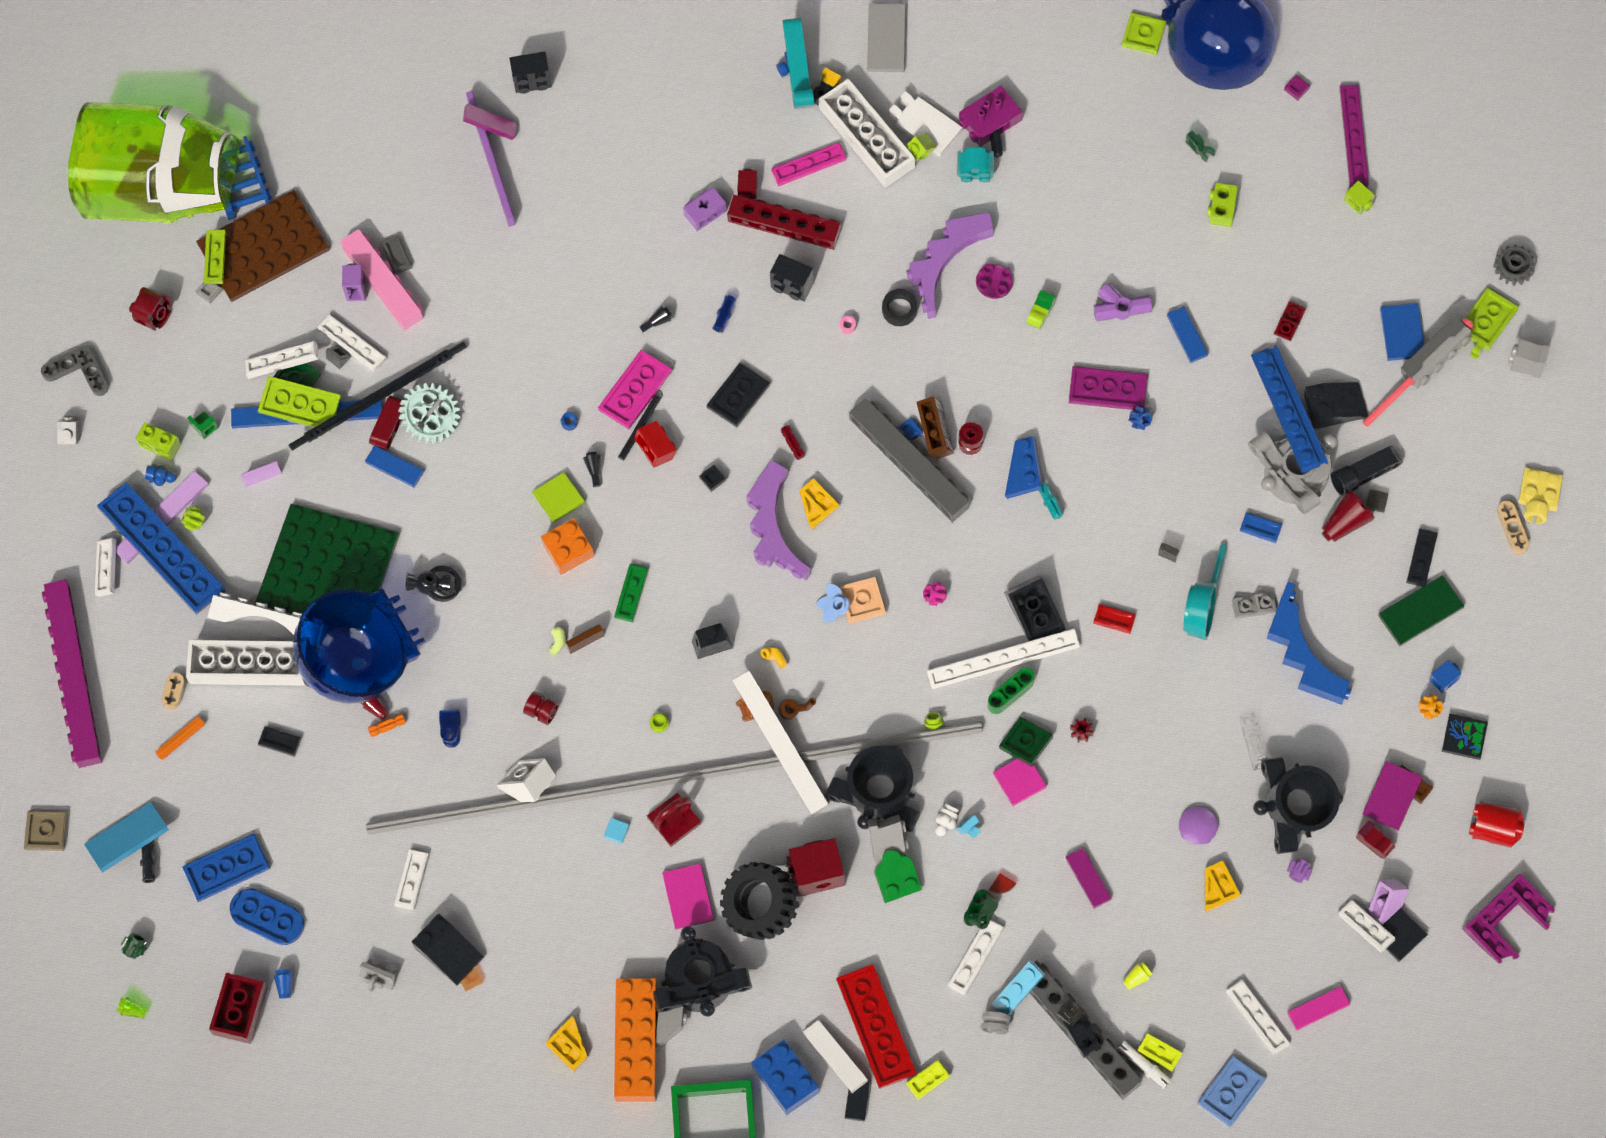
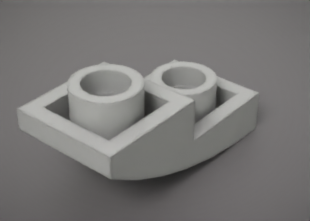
[1232,593,1276,619]

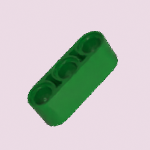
[988,668,1035,714]

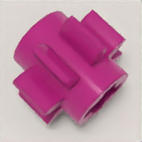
[923,581,947,606]

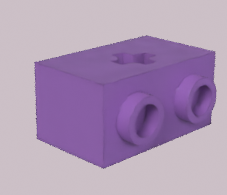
[683,188,727,231]
[342,263,366,301]

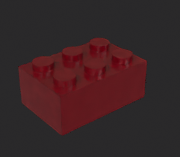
[209,973,267,1044]

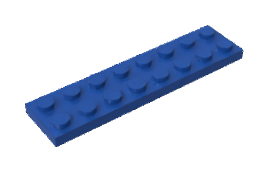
[97,482,226,615]

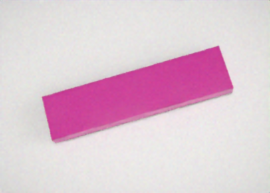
[771,142,846,187]

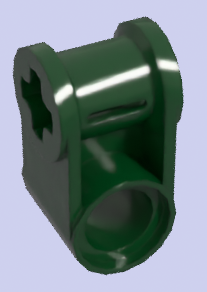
[964,889,998,929]

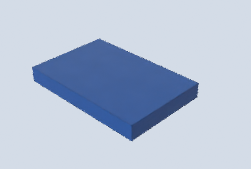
[1380,303,1424,361]

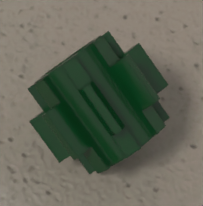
[121,933,147,959]

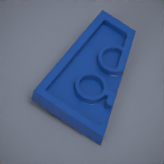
[1005,436,1043,499]

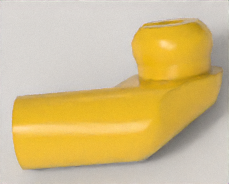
[760,647,788,669]

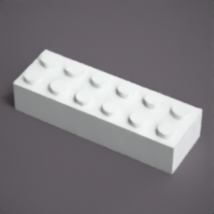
[819,79,915,188]
[186,640,308,686]

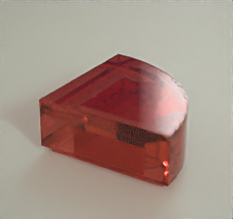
[989,873,1016,894]

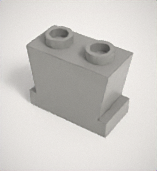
[1509,339,1550,378]
[868,815,909,863]

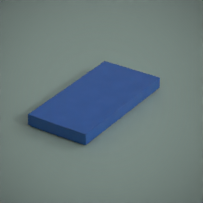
[182,833,270,902]

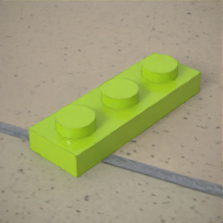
[204,230,226,284]

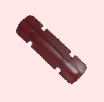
[781,425,805,460]

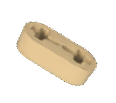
[162,673,185,710]

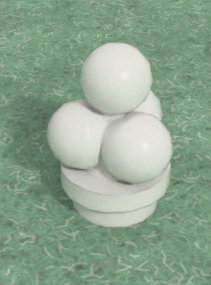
[935,804,959,836]

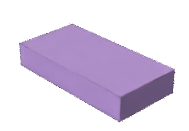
[241,461,282,487]

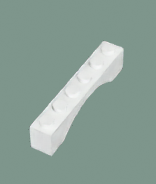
[208,592,327,647]

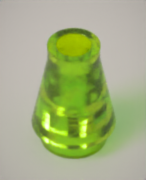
[116,997,148,1019]

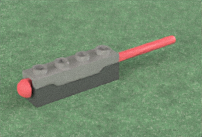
[1362,316,1473,427]

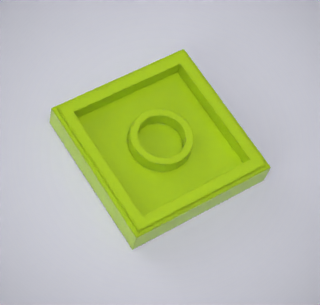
[1121,12,1166,55]
[532,472,585,523]

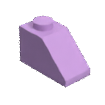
[1367,879,1409,925]

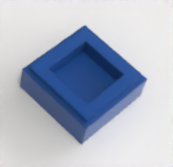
[898,418,923,441]

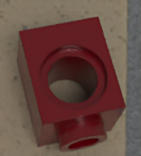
[737,169,758,199]

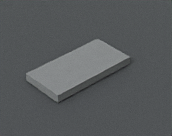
[867,3,905,72]

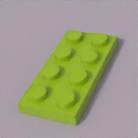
[258,376,341,432]

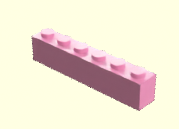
[340,229,423,331]

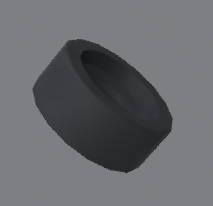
[882,289,917,327]

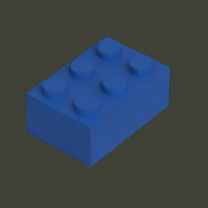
[751,1040,819,1116]

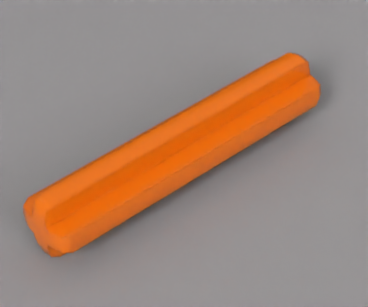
[155,716,205,760]

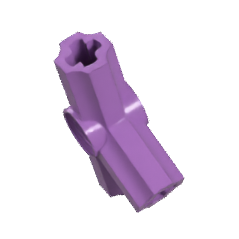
[1093,283,1152,322]

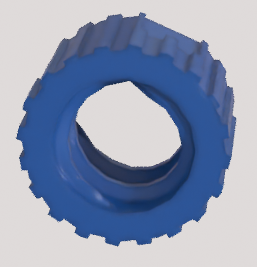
[560,412,578,431]

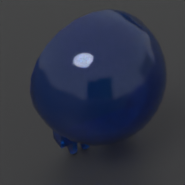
[1161,0,1277,90]
[292,589,425,704]

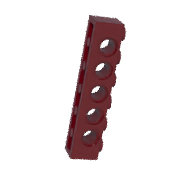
[727,195,841,250]

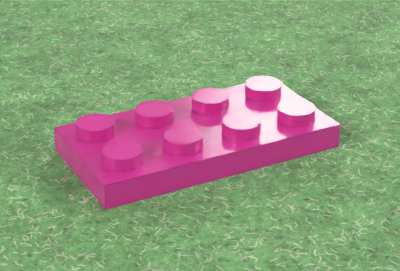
[598,350,672,430]

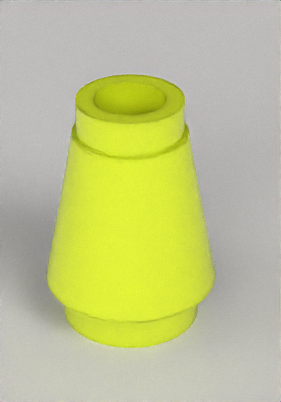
[1123,962,1153,990]

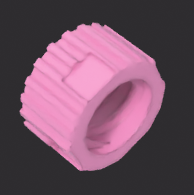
[839,316,856,334]

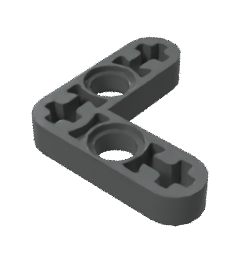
[41,347,108,396]

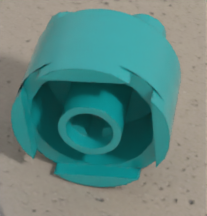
[957,147,994,183]

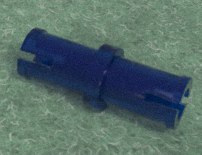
[712,295,736,333]

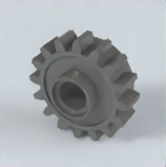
[1493,245,1536,286]

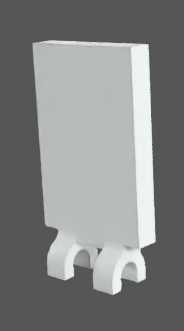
[889,91,963,157]

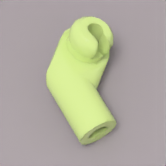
[548,627,566,656]

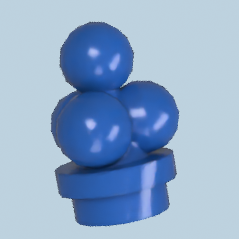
[145,464,176,486]

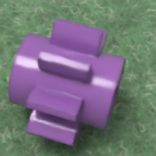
[1287,858,1312,883]

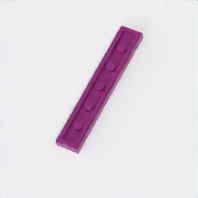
[1339,85,1369,188]

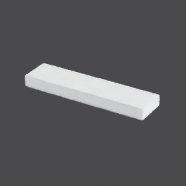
[317,314,386,373]
[245,341,318,379]
[948,920,1004,995]
[1226,979,1290,1056]
[803,1020,868,1093]

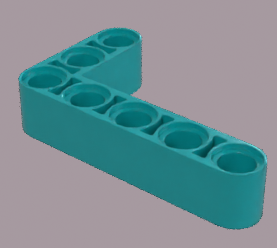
[782,17,814,110]

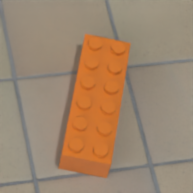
[614,978,657,1102]

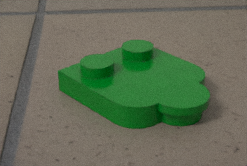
[874,850,922,903]

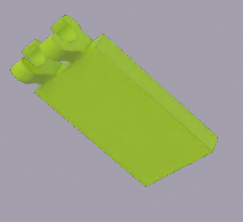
[1459,288,1519,359]

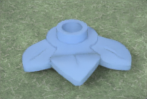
[816,584,850,622]

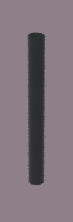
[618,395,661,461]

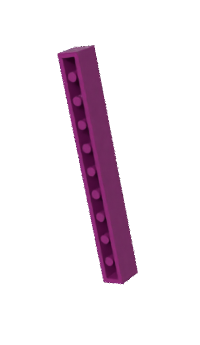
[42,579,102,768]

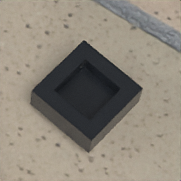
[699,465,726,492]

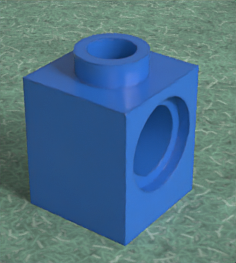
[1429,660,1462,694]

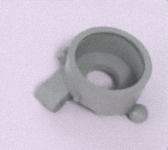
[1248,432,1337,515]

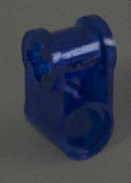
[439,709,461,748]

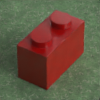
[634,421,676,468]

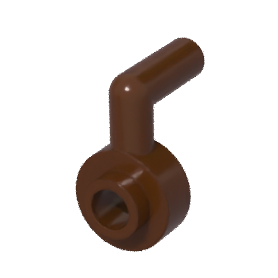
[779,698,816,720]

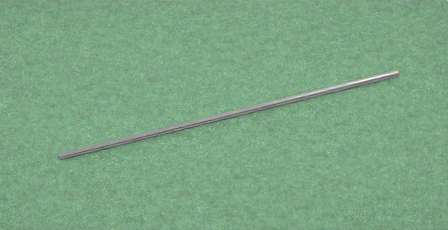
[366,722,983,834]

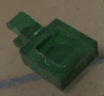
[1185,130,1215,162]

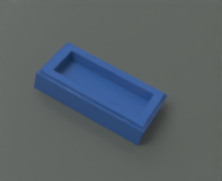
[1240,512,1282,543]

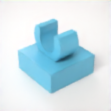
[955,815,980,838]

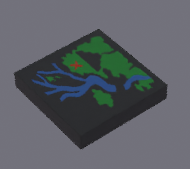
[1441,714,1488,760]

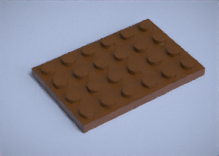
[196,190,329,302]

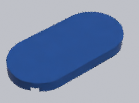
[229,889,304,945]

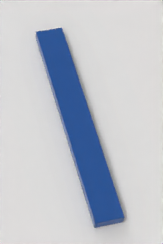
[231,400,382,429]

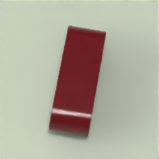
[369,395,403,450]

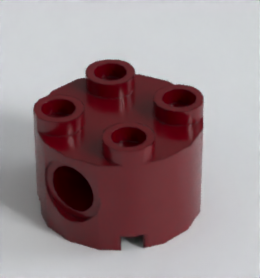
[129,287,172,331]

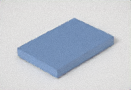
[1198,1055,1266,1128]

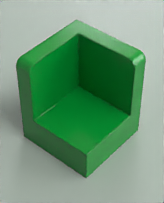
[187,412,219,439]

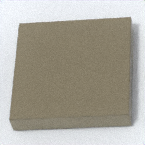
[24,811,68,851]

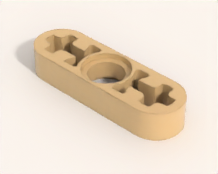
[1497,501,1529,555]

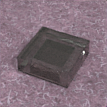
[1366,489,1388,513]
[1158,543,1179,563]

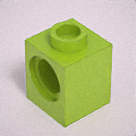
[905,133,937,162]
[1344,181,1375,214]

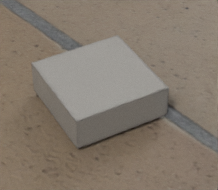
[196,282,223,304]

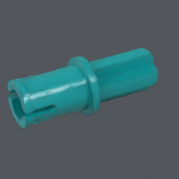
[1038,483,1063,520]

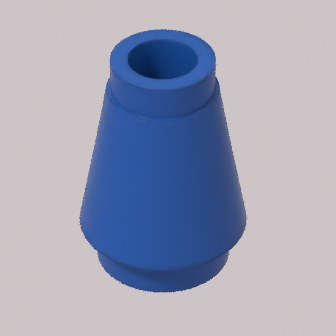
[274,969,294,999]

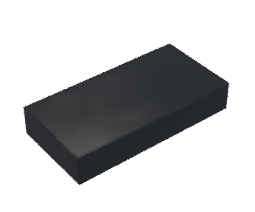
[258,726,302,757]
[845,1081,870,1122]

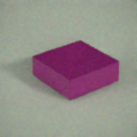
[1284,75,1310,101]

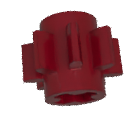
[1070,718,1094,743]

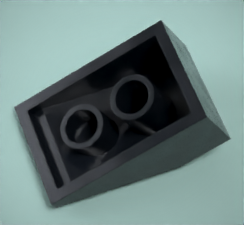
[1303,382,1368,429]
[1004,576,1066,641]
[411,913,484,986]

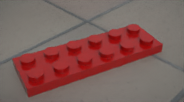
[836,964,916,1089]

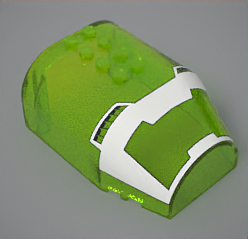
[68,102,240,223]

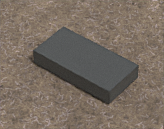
[381,235,412,275]

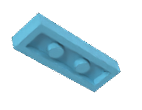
[992,961,1046,1015]

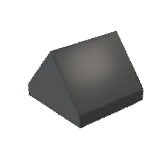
[326,346,350,369]

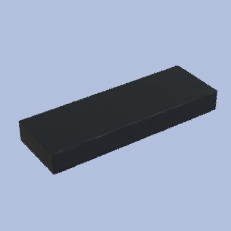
[1406,529,1438,587]

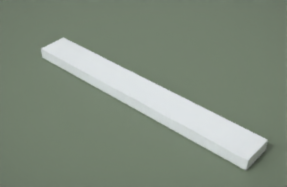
[926,629,1080,689]
[733,671,828,815]

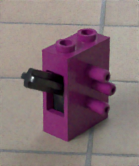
[958,86,1023,158]

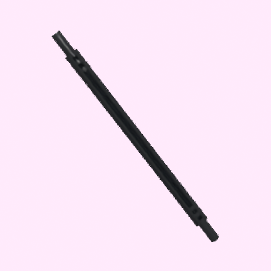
[288,342,467,451]

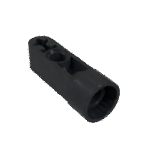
[1330,445,1403,496]

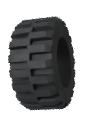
[720,862,799,940]

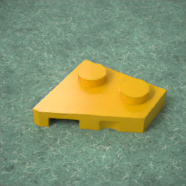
[799,478,839,530]
[1205,861,1241,912]
[545,1017,588,1072]

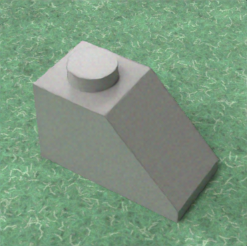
[655,1006,687,1048]

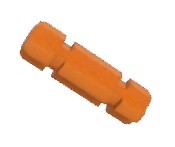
[368,713,406,737]

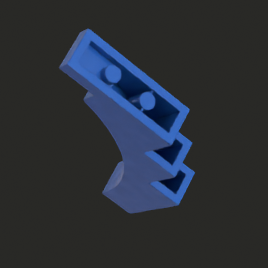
[1267,582,1352,705]

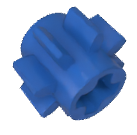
[1128,406,1153,430]

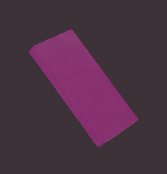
[1068,366,1148,410]

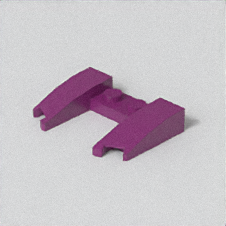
[1462,874,1555,964]

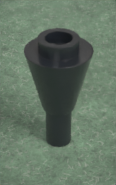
[639,305,673,333]
[583,452,601,487]

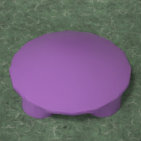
[1179,807,1218,844]

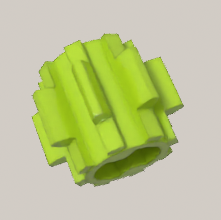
[181,506,205,531]

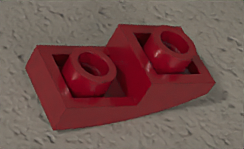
[1274,301,1306,342]

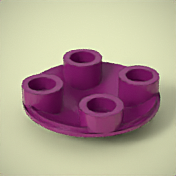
[976,264,1013,299]

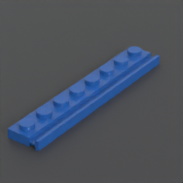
[1251,345,1328,473]

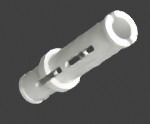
[1117,1041,1172,1089]

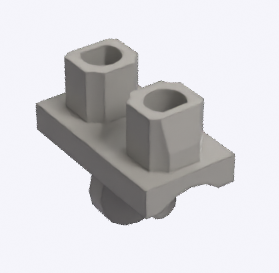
[359,957,396,991]

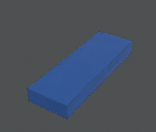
[1167,307,1208,363]
[365,446,424,488]

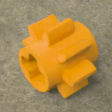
[1418,694,1443,719]

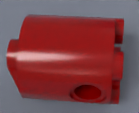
[1469,801,1525,848]

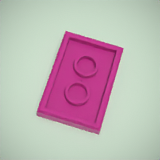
[662,864,714,930]

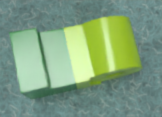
[1026,290,1056,329]

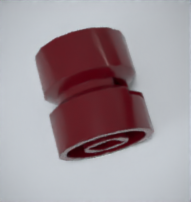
[958,422,983,455]
[523,691,559,725]

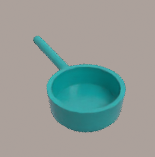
[1183,544,1227,640]

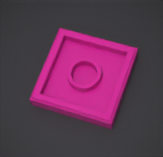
[993,759,1047,807]

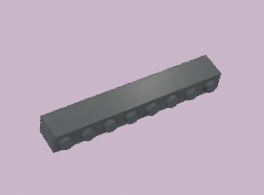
[849,398,969,523]

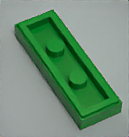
[614,564,648,623]

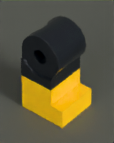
[813,68,842,106]

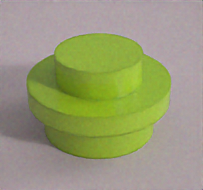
[924,712,944,729]
[649,713,669,733]

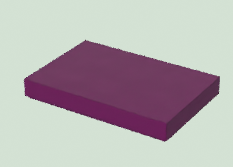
[1362,761,1423,831]

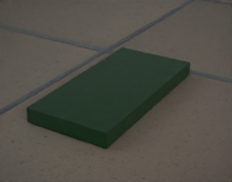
[1378,575,1464,647]

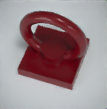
[647,792,702,847]

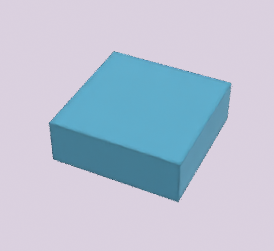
[604,818,629,844]

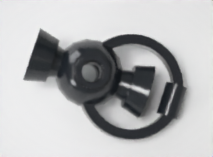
[405,565,462,602]

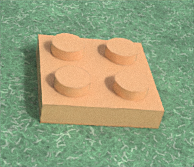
[838,577,886,624]

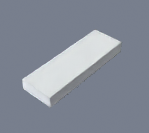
[95,538,117,597]
[394,849,429,910]
[1338,900,1395,953]

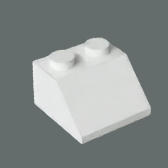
[497,758,556,802]

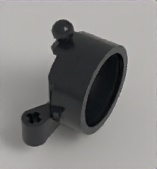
[825,746,920,832]
[1253,757,1343,854]
[653,926,753,1017]

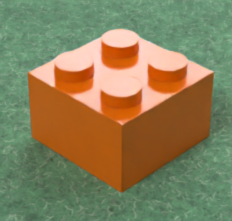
[541,518,594,575]

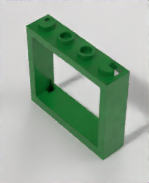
[671,1079,756,1138]

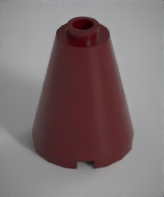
[1321,491,1375,542]

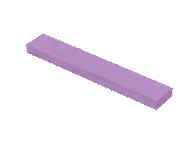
[116,471,208,564]

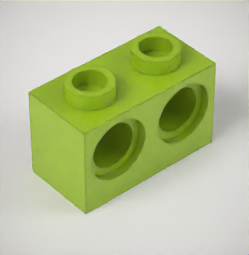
[1207,183,1238,227]
[135,422,181,461]

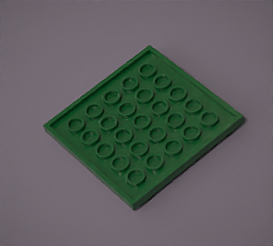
[254,504,399,639]

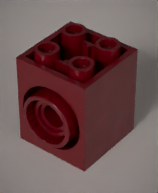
[786,838,845,897]

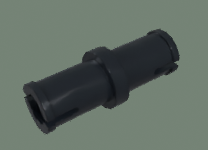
[140,842,156,883]

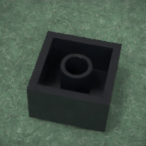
[509,51,552,94]
[770,254,814,302]

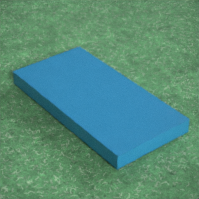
[84,802,169,873]

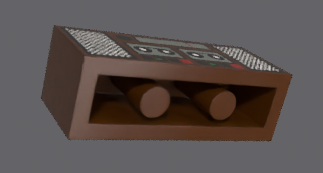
[916,396,954,459]

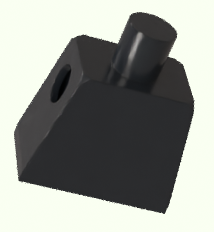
[692,623,733,659]

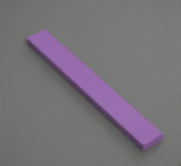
[466,91,515,227]

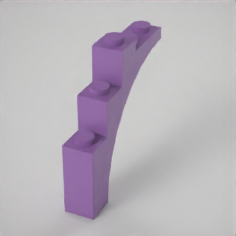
[906,213,993,319]
[746,460,810,580]

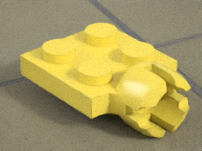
[1518,467,1563,524]

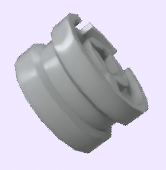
[981,1011,1010,1034]

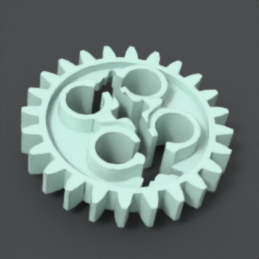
[398,383,460,444]

